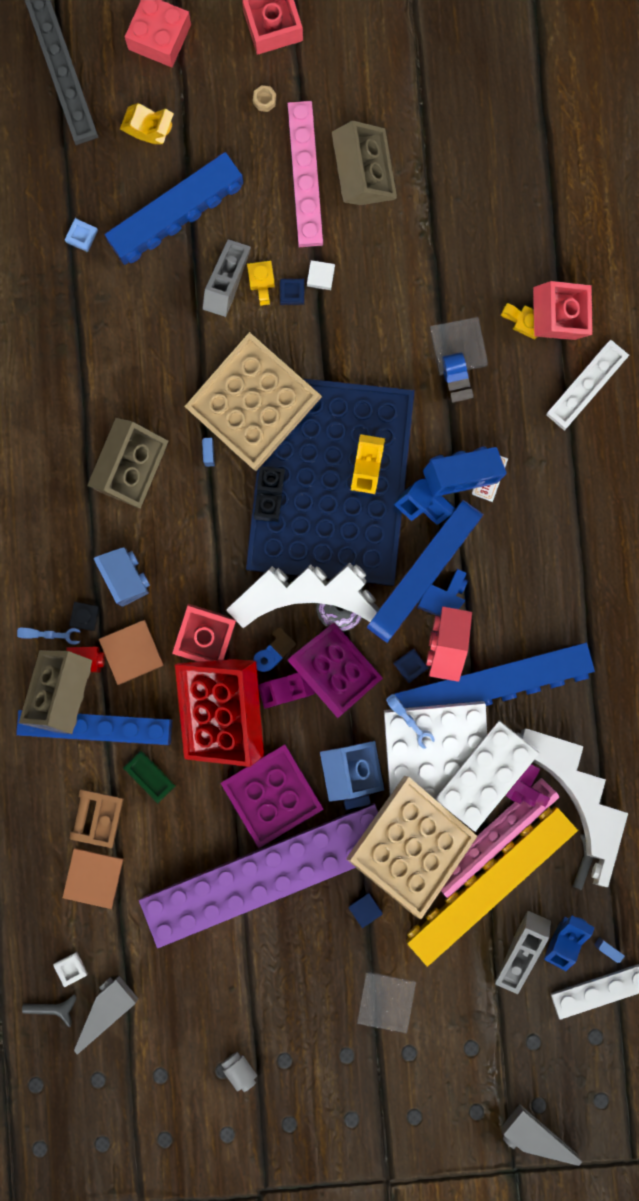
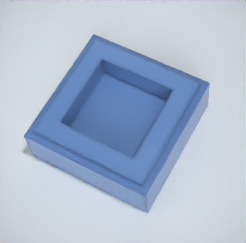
[202,438,215,467]
[594,937,624,963]

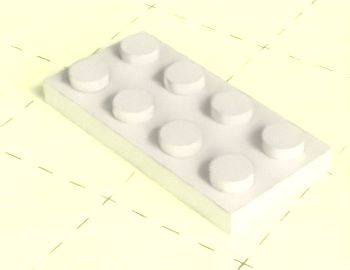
[435,720,539,831]

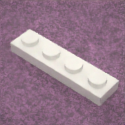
[546,340,629,431]
[550,964,639,1019]

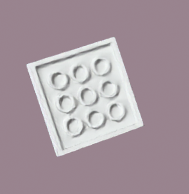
[384,701,487,799]

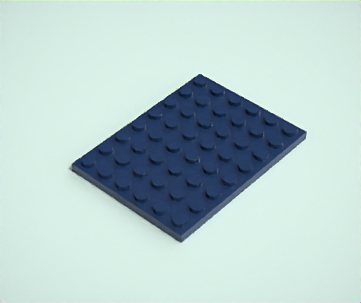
[246,379,415,586]

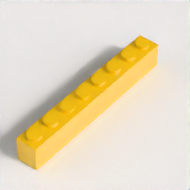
[406,806,578,967]

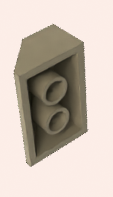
[332,121,397,205]
[87,418,169,509]
[19,650,93,734]

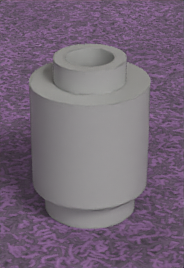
[221,1052,257,1092]

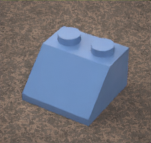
[93,547,150,607]
[320,741,384,801]

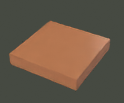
[99,620,164,685]
[63,848,124,909]

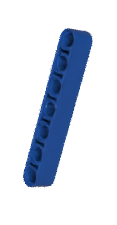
[367,500,484,643]

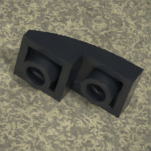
[254,466,285,522]

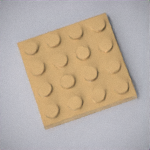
[184,332,322,471]
[346,776,478,919]

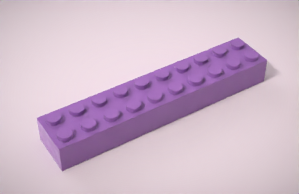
[139,803,378,949]

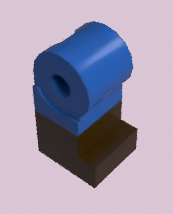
[442,352,474,403]
[253,627,298,672]

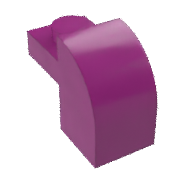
[258,673,315,709]
[506,764,550,807]

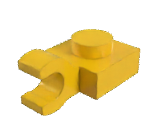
[247,261,275,306]
[500,303,537,340]

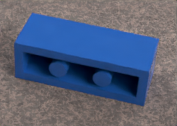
[423,447,507,497]

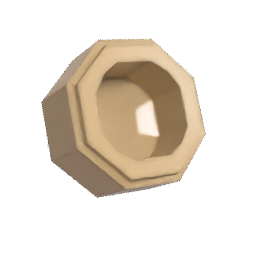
[253,85,276,112]

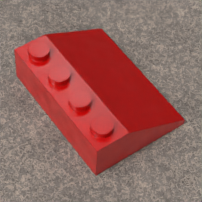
[175,659,264,767]

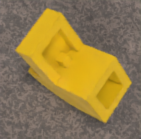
[120,103,174,145]
[351,434,385,494]

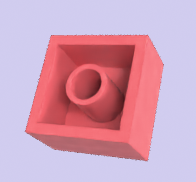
[125,0,191,67]
[242,0,303,55]
[533,281,592,340]
[172,604,236,662]
[426,606,472,682]

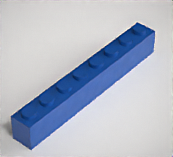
[395,643,595,708]

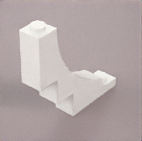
[517,728,628,887]

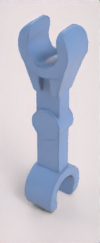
[17,628,81,645]
[386,694,435,749]

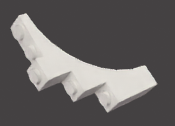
[226,562,380,628]

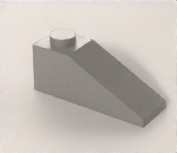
[203,240,251,317]
[495,911,551,994]
[74,976,139,1055]
[501,1105,582,1166]

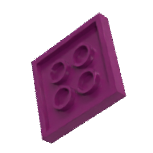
[288,623,383,718]
[220,745,323,848]

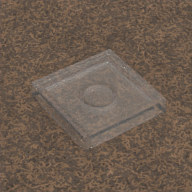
[430,317,488,375]
[357,972,416,1033]

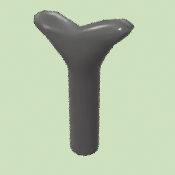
[573,834,594,890]
[22,995,76,1027]

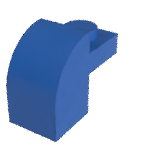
[393,479,455,525]
[417,569,468,616]
[544,916,595,971]

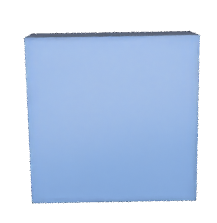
[65,218,98,252]

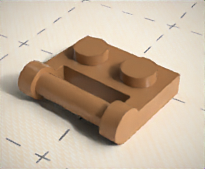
[69,789,124,848]

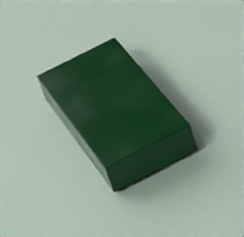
[123,750,176,804]

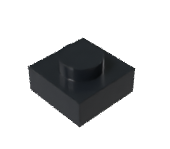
[69,602,100,631]

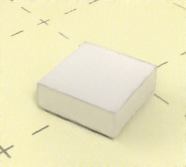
[307,260,335,290]
[53,952,88,987]

